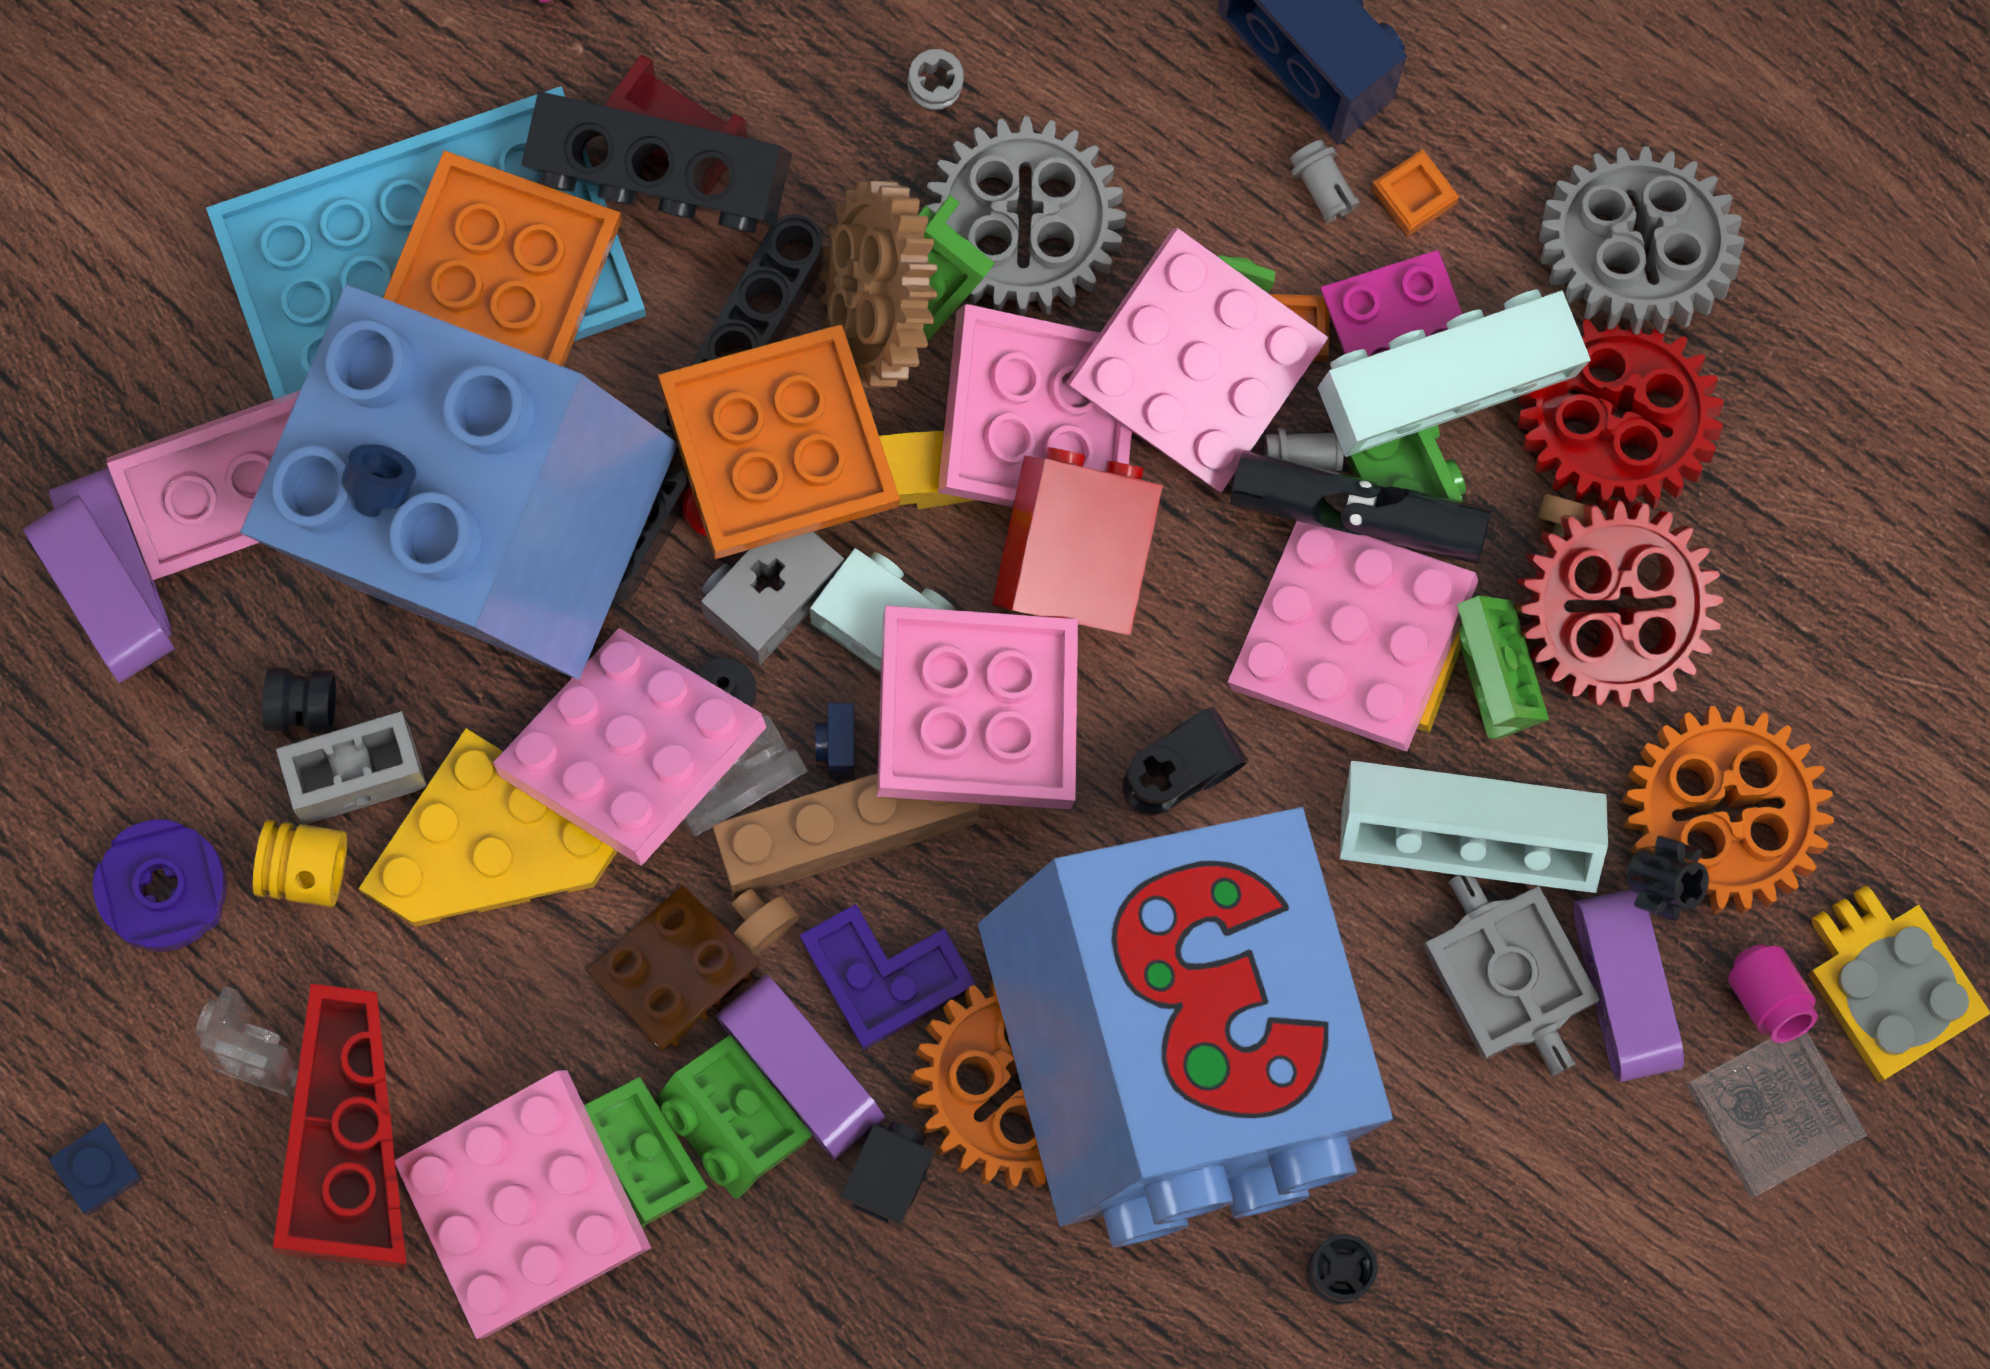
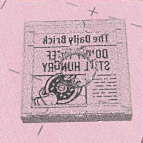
[1686,1032,1867,1199]

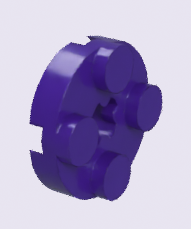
[93,819,227,952]

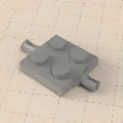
[1423,875,1600,1077]

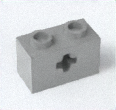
[701,532,844,666]
[276,711,427,825]

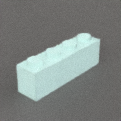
[1317,290,1591,457]
[810,548,955,672]
[1340,761,1608,893]

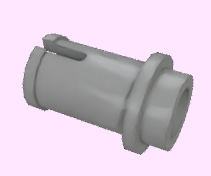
[1290,140,1360,224]
[1263,428,1343,471]

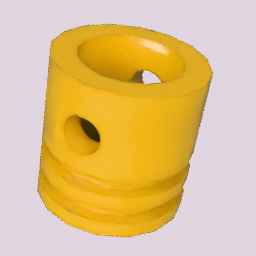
[253,819,347,908]

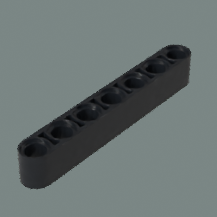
[611,214,823,604]

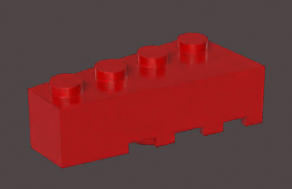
[273,984,407,1270]

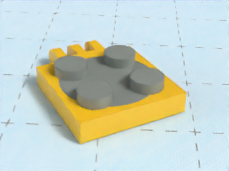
[1808,885,1990,1083]

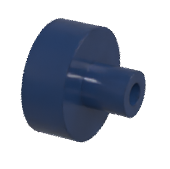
[341,444,416,517]

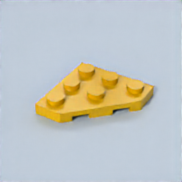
[359,728,617,927]

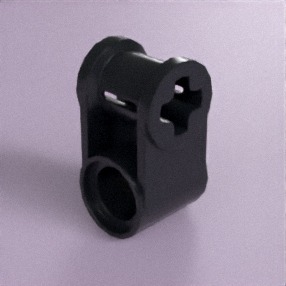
[1122,707,1249,816]

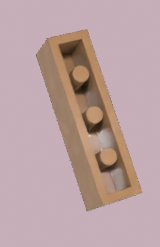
[712,773,980,900]

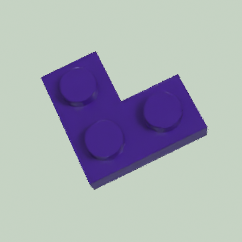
[799,904,976,1051]

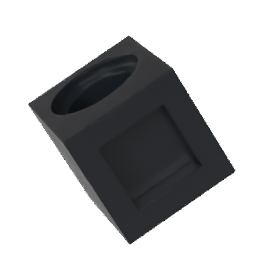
[841,1121,934,1230]

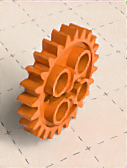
[1622,706,1834,914]
[910,980,1046,1190]

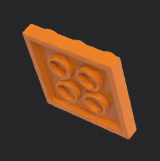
[383,150,622,367]
[658,324,900,560]

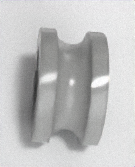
[907,49,964,110]

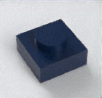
[815,703,855,779]
[48,1122,143,1216]

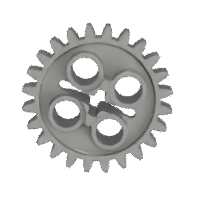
[927,117,1126,317]
[1539,146,1744,335]

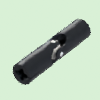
[1230,450,1492,564]

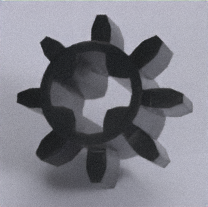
[1627,835,1709,921]

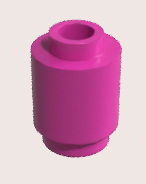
[1728,944,1818,1043]

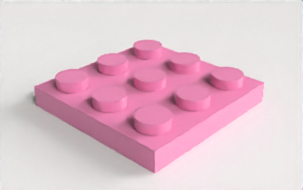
[1065,228,1329,493]
[938,304,1132,507]
[1228,521,1478,752]
[877,606,1078,809]
[493,628,767,866]
[395,1070,651,1339]

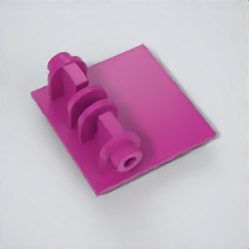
[1320,250,1462,357]

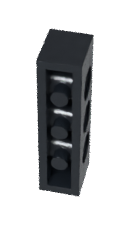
[521,91,792,234]

